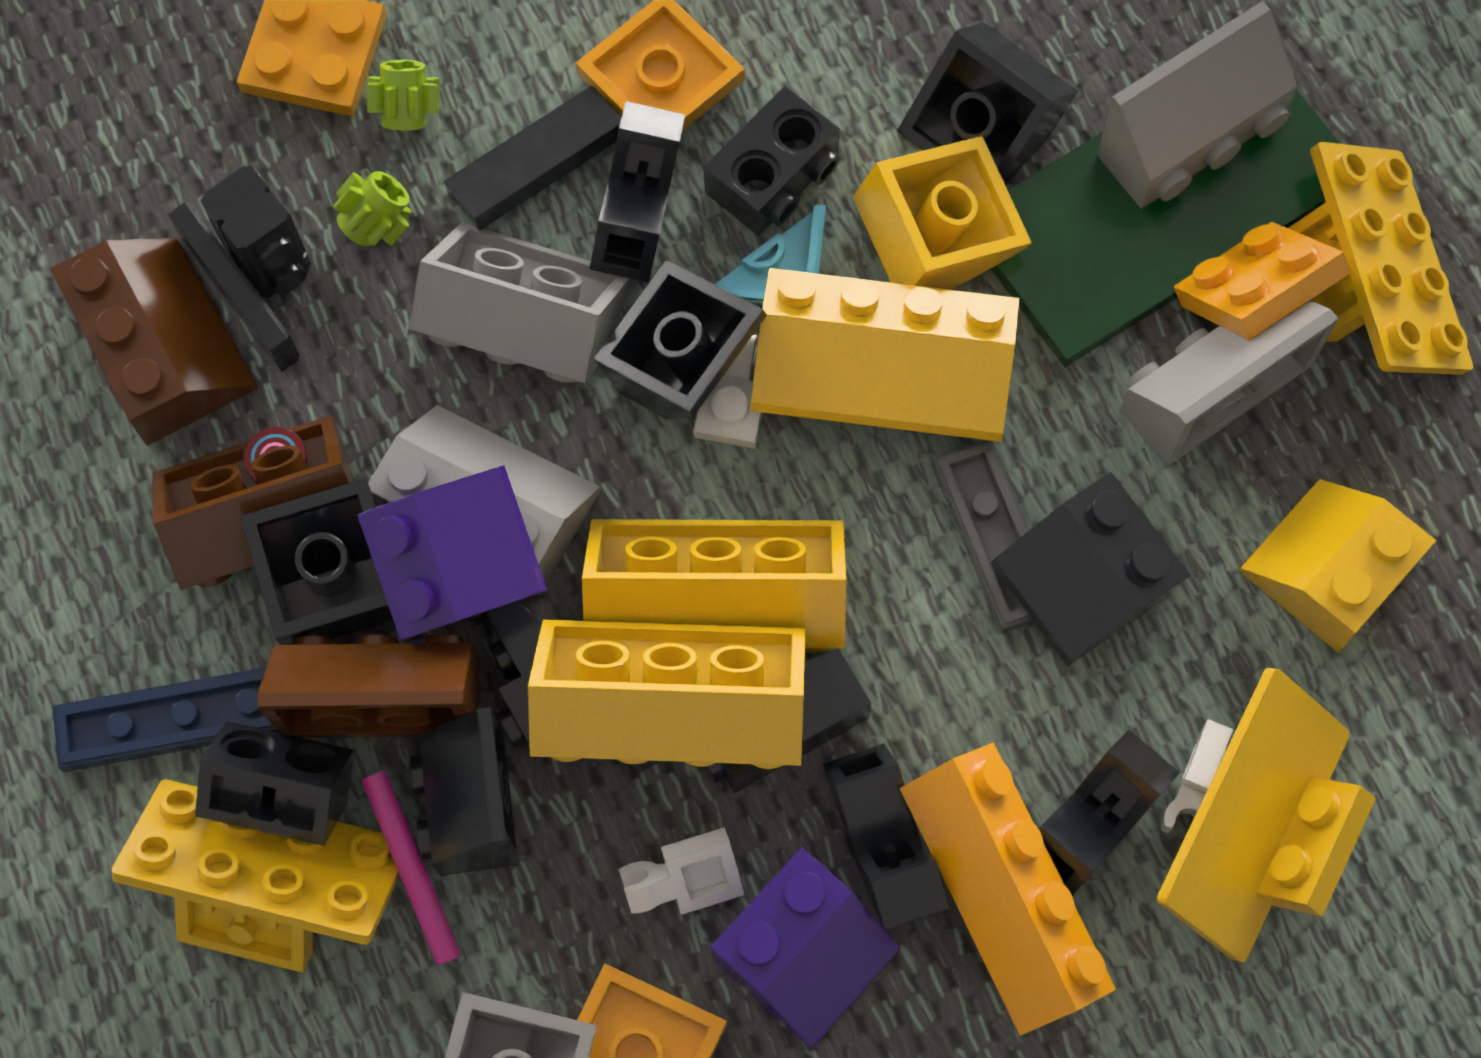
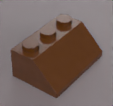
[50,238,258,446]
[152,415,353,590]
[257,634,480,738]

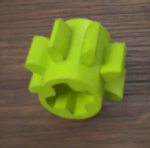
[367,60,440,131]
[333,171,412,247]

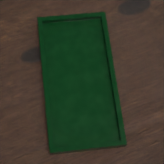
[991,89,1341,368]

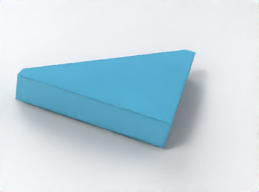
[715,204,826,308]

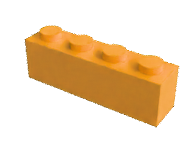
[899,742,1116,1036]

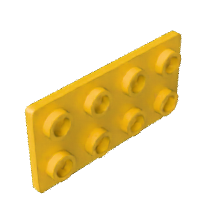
[1288,142,1473,375]
[1157,668,1376,963]
[112,779,400,973]

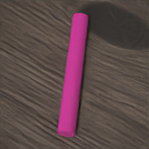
[361,770,461,966]

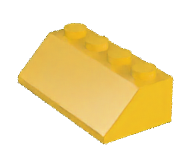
[750,268,1019,442]
[582,519,846,653]
[528,620,805,769]

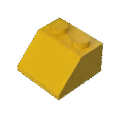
[852,136,1032,290]
[1239,479,1436,653]

